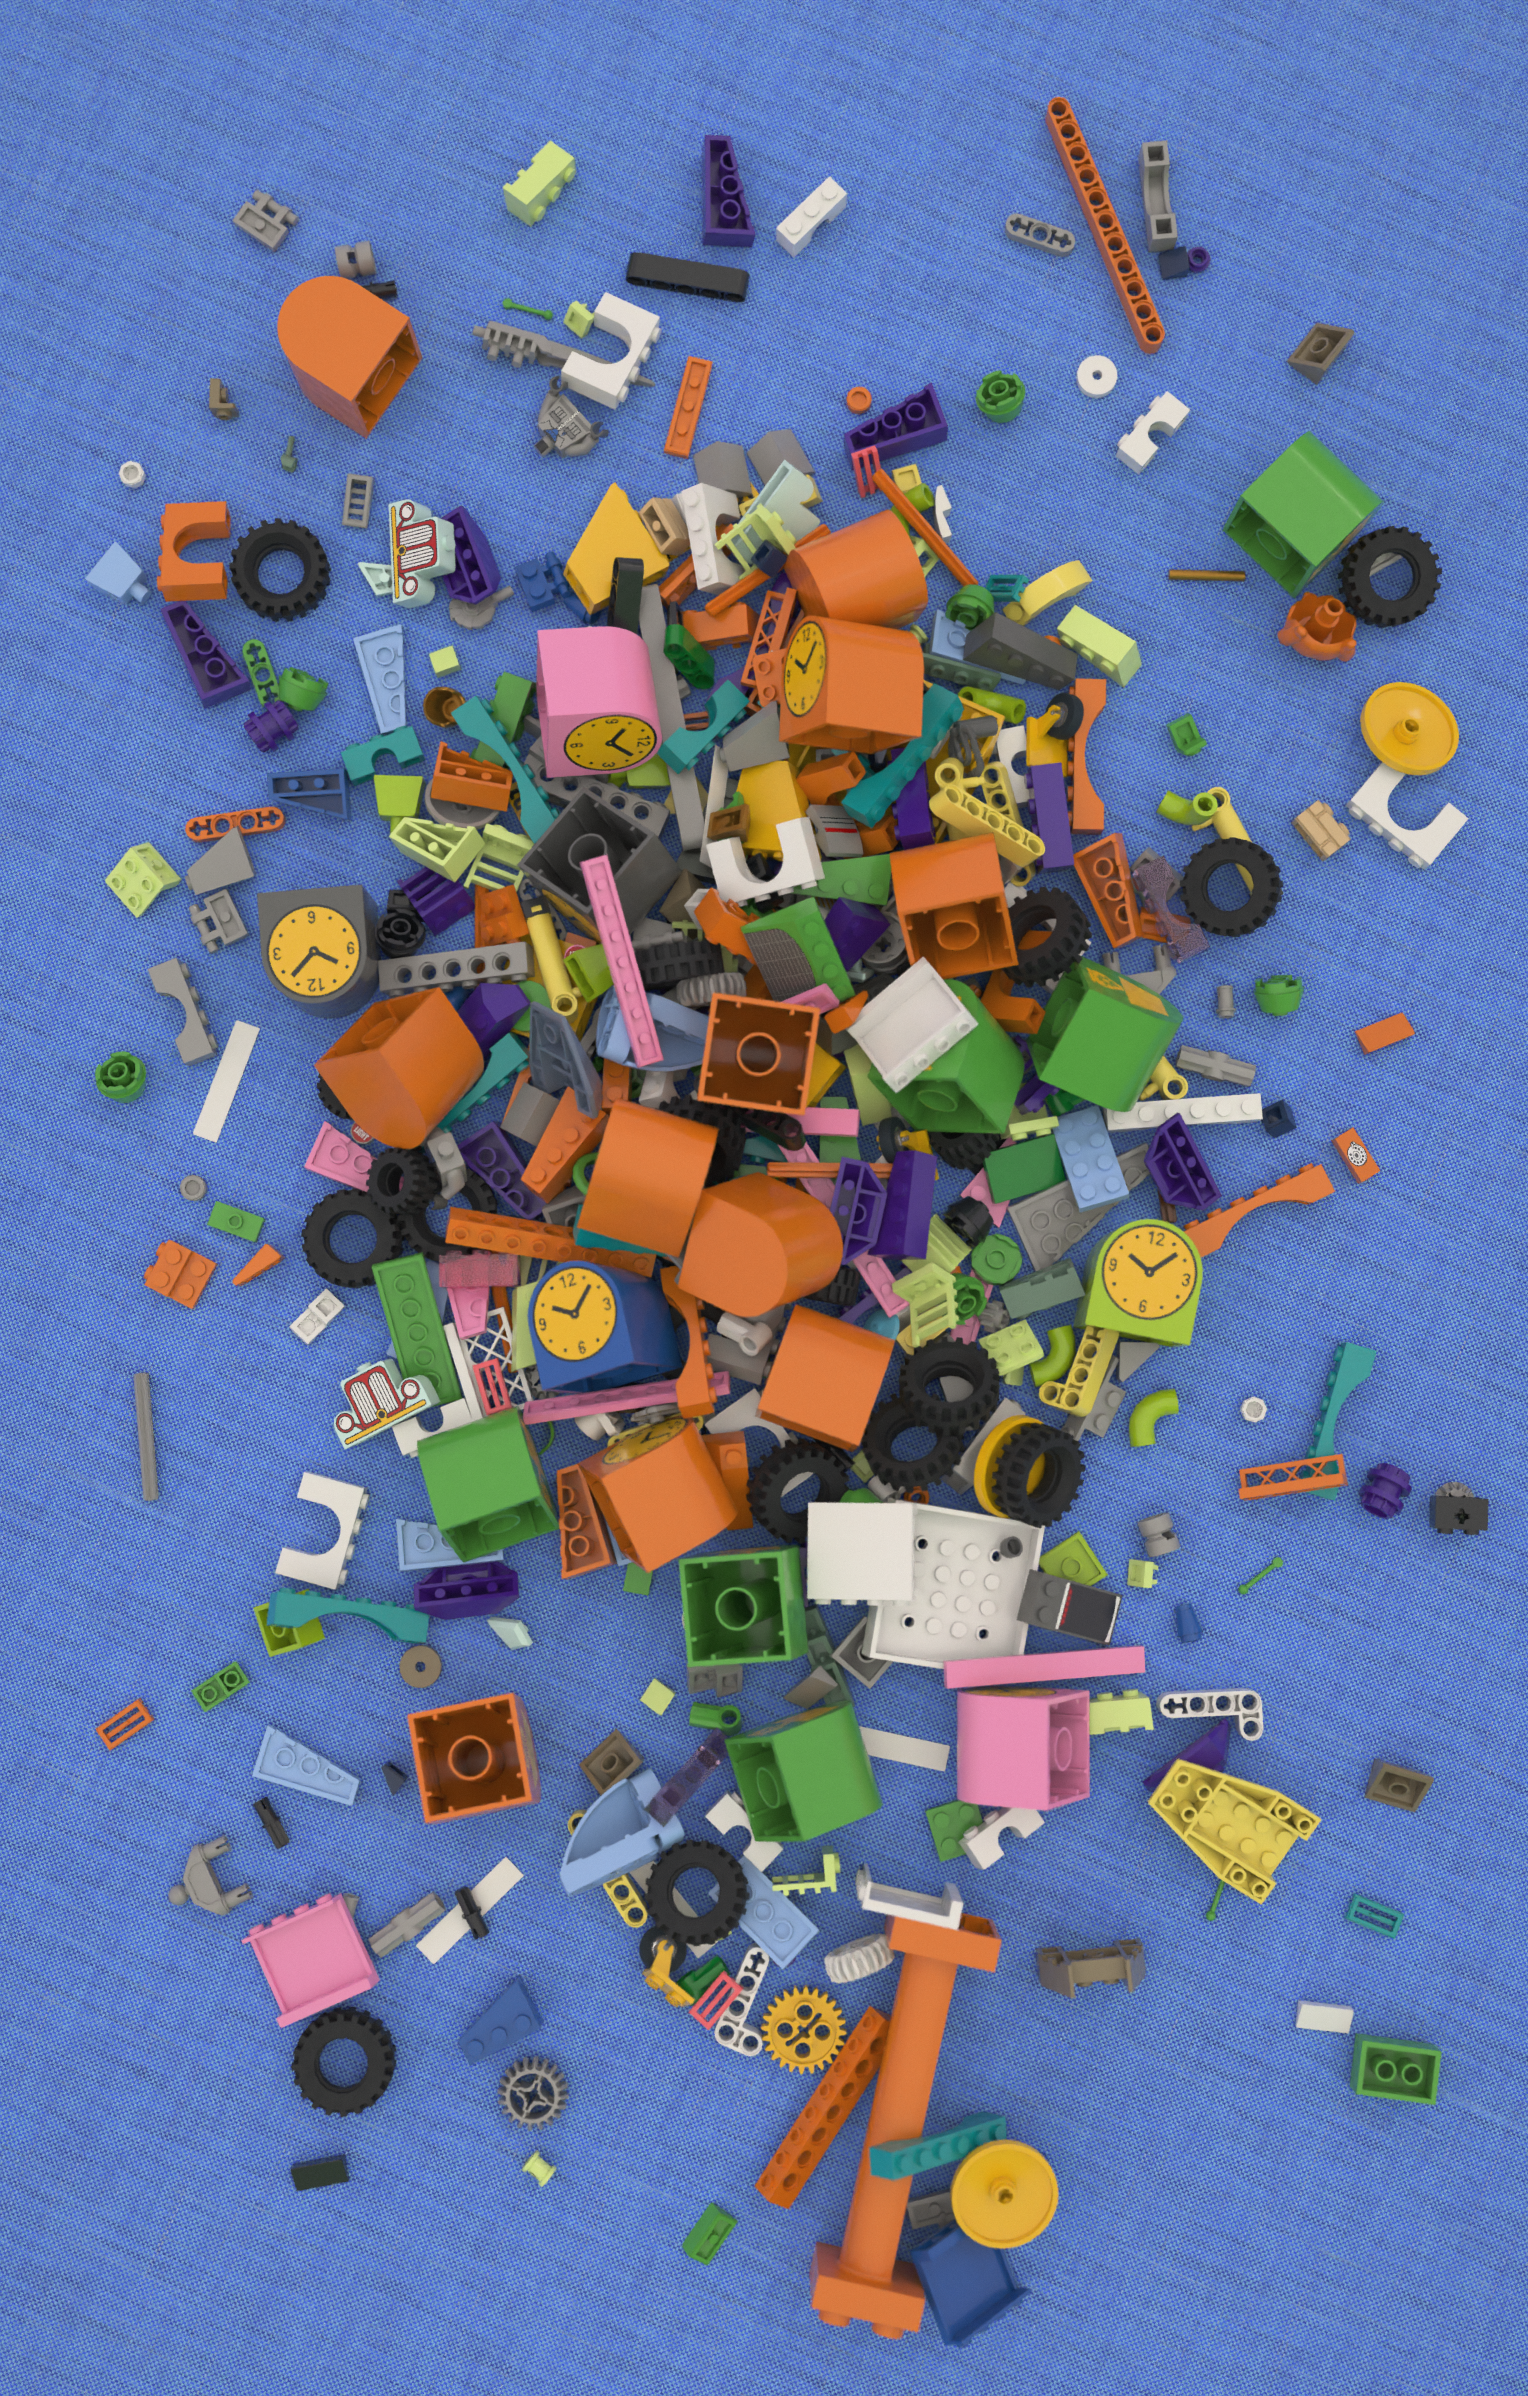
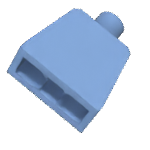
[85,542,151,605]

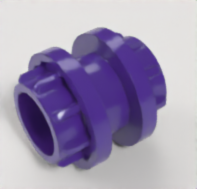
[243,700,299,753]
[1359,1463,1412,1519]

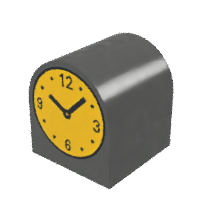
[517,787,681,944]
[257,885,381,1018]

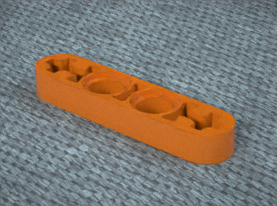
[185,807,286,842]

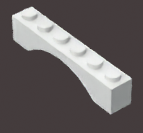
[1103,1093,1263,1133]

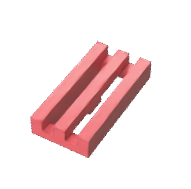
[851,445,882,498]
[472,1358,512,1415]
[689,1970,743,2030]

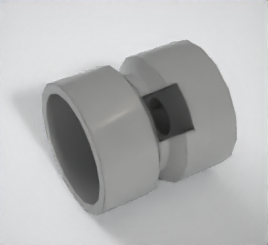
[335,241,376,279]
[1137,1512,1181,1557]

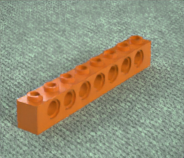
[445,1206,657,1277]
[755,2006,891,2209]

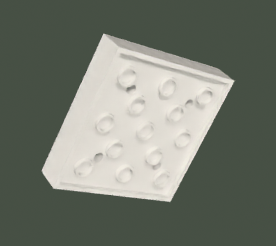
[861,1498,1045,1669]

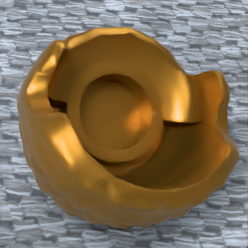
[423,687,466,728]

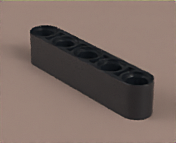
[625,252,750,302]
[607,557,644,634]
[693,1074,806,1151]

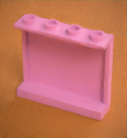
[242,1893,380,2028]

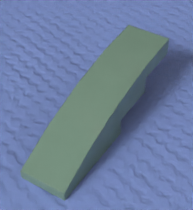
[805,1604,855,1707]

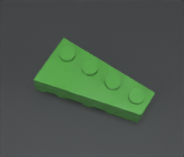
[470,672,536,769]
[789,854,891,906]
[819,1097,861,1185]

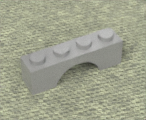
[1138,140,1178,252]
[148,958,219,1067]

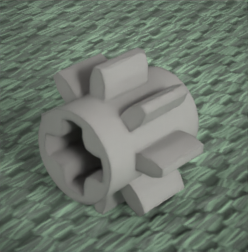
[978,1300,1010,1333]

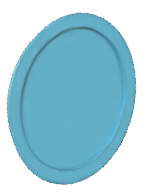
[864,1309,900,1340]

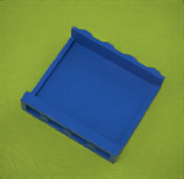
[910,2218,1031,2348]

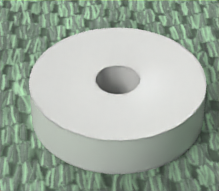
[1076,355,1117,398]

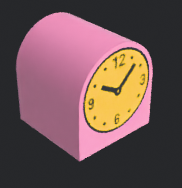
[536,626,662,778]
[957,1686,1090,1810]

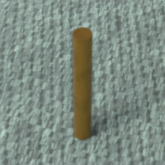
[1168,569,1245,581]

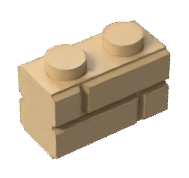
[638,497,690,555]
[1291,800,1351,862]

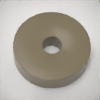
[399,1645,442,1688]

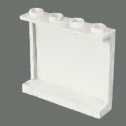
[846,957,978,1093]
[807,1503,917,1606]
[855,1863,963,1930]

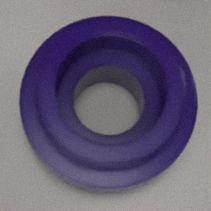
[1187,247,1210,273]

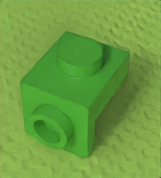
[1166,713,1207,756]

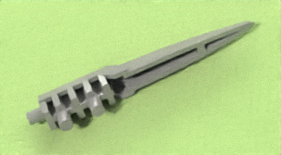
[472,321,655,387]

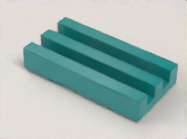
[985,575,1029,602]
[1344,1893,1404,1939]

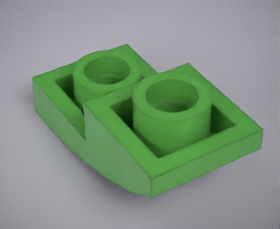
[191,1661,250,1712]

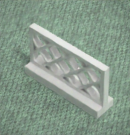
[443,1307,534,1421]

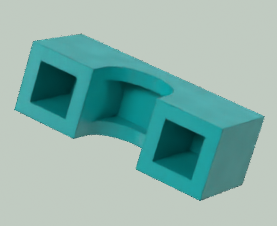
[340,726,425,786]

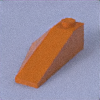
[701,1431,753,1531]

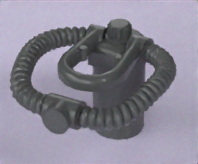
[948,715,998,778]

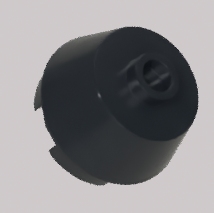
[375,909,426,959]
[943,1196,994,1248]

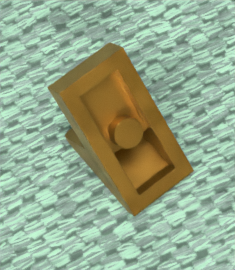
[707,804,751,842]

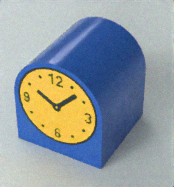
[528,1261,682,1394]

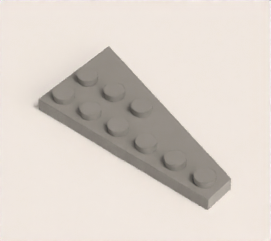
[1006,1143,1150,1271]

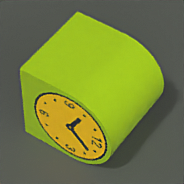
[1073,1219,1203,1348]

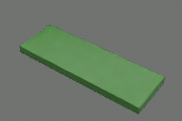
[372,1252,462,1407]

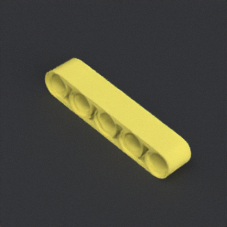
[980,761,1036,886]
[929,784,1045,867]
[568,1809,648,1927]

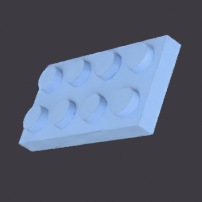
[1051,1105,1130,1213]
[708,1855,820,1970]

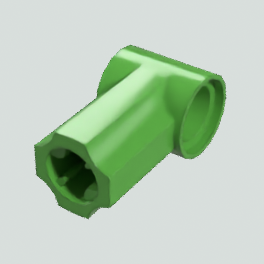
[689,1702,742,1736]

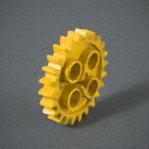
[761,1985,846,2074]

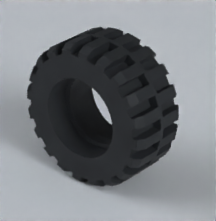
[301,1189,404,1288]

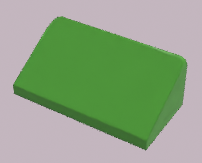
[682,2203,738,2266]

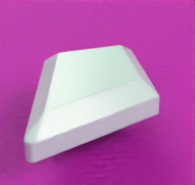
[358,562,393,597]
[847,959,874,983]
[487,1617,533,1650]

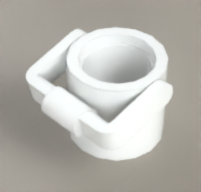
[574,1412,625,1441]

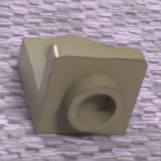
[209,378,239,420]

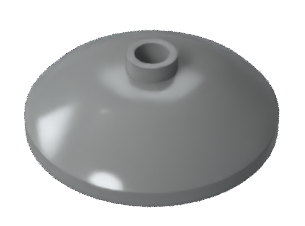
[425,778,500,830]

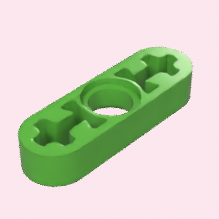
[242,639,284,709]

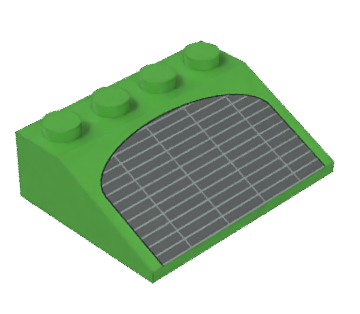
[741,896,855,1002]

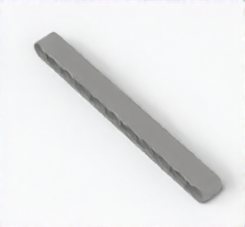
[639,584,705,851]

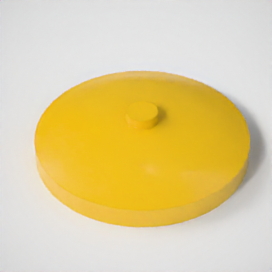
[1360,682,1459,775]
[974,1415,1045,1519]
[950,2140,1058,2248]

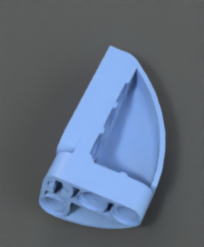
[596,985,709,1071]
[560,1768,684,1897]

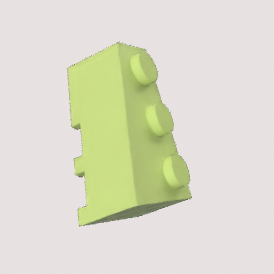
[503,141,576,227]
[1057,605,1142,688]
[389,817,486,882]
[844,1044,894,1126]
[511,1281,539,1372]
[1089,1689,1154,1735]

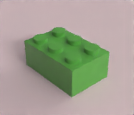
[1350,2033,1442,2105]

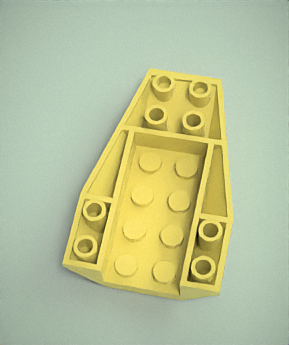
[1147,1758,1322,1905]

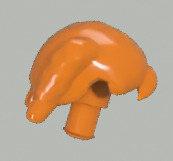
[1277,592,1357,662]

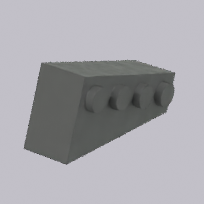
[963,612,1078,690]

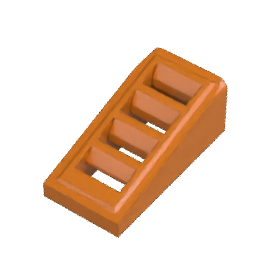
[824,991,869,1034]
[232,1244,285,1286]

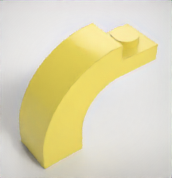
[1002,560,1092,626]

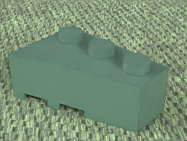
[999,1257,1085,1320]

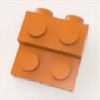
[479,884,530,946]
[143,1239,218,1309]

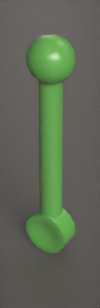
[502,298,553,320]
[1238,1557,1283,1595]
[1206,1880,1225,1921]

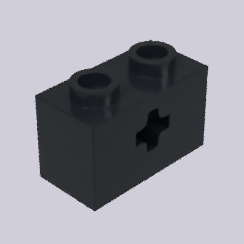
[1429,1495,1489,1535]

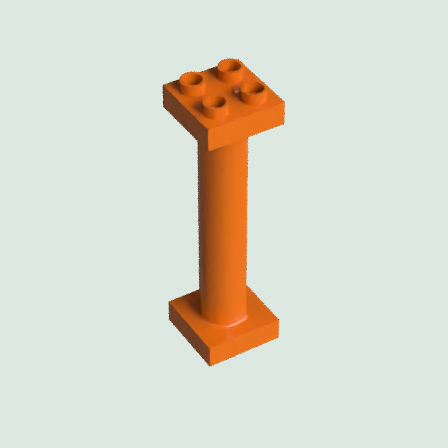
[809,1912,1002,2339]

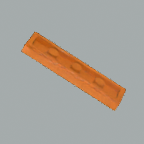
[664,356,713,459]

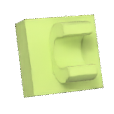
[563,300,595,339]
[1127,1559,1158,1588]

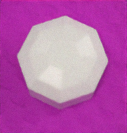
[119,461,146,489]
[1240,1397,1267,1423]

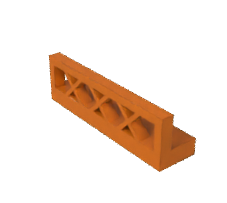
[659,523,733,609]
[741,587,797,689]
[1238,1454,1348,1501]

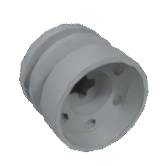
[861,912,909,975]

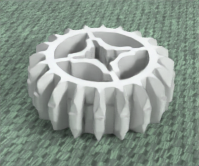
[824,1933,895,1983]

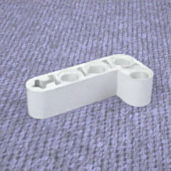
[1156,1688,1263,1741]
[714,1942,769,2056]

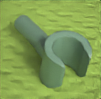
[281,436,298,473]

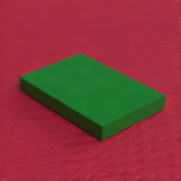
[982,1133,1065,1204]

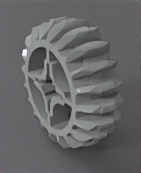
[676,972,747,1008]
[497,2056,569,2131]

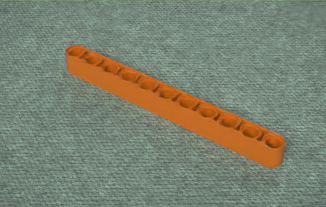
[1045,97,1165,354]

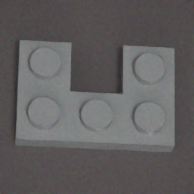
[906,2188,955,2230]

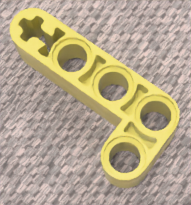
[1039,1325,1120,1417]

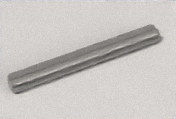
[134,1373,159,1501]

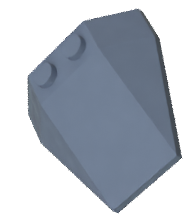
[529,1001,603,1119]

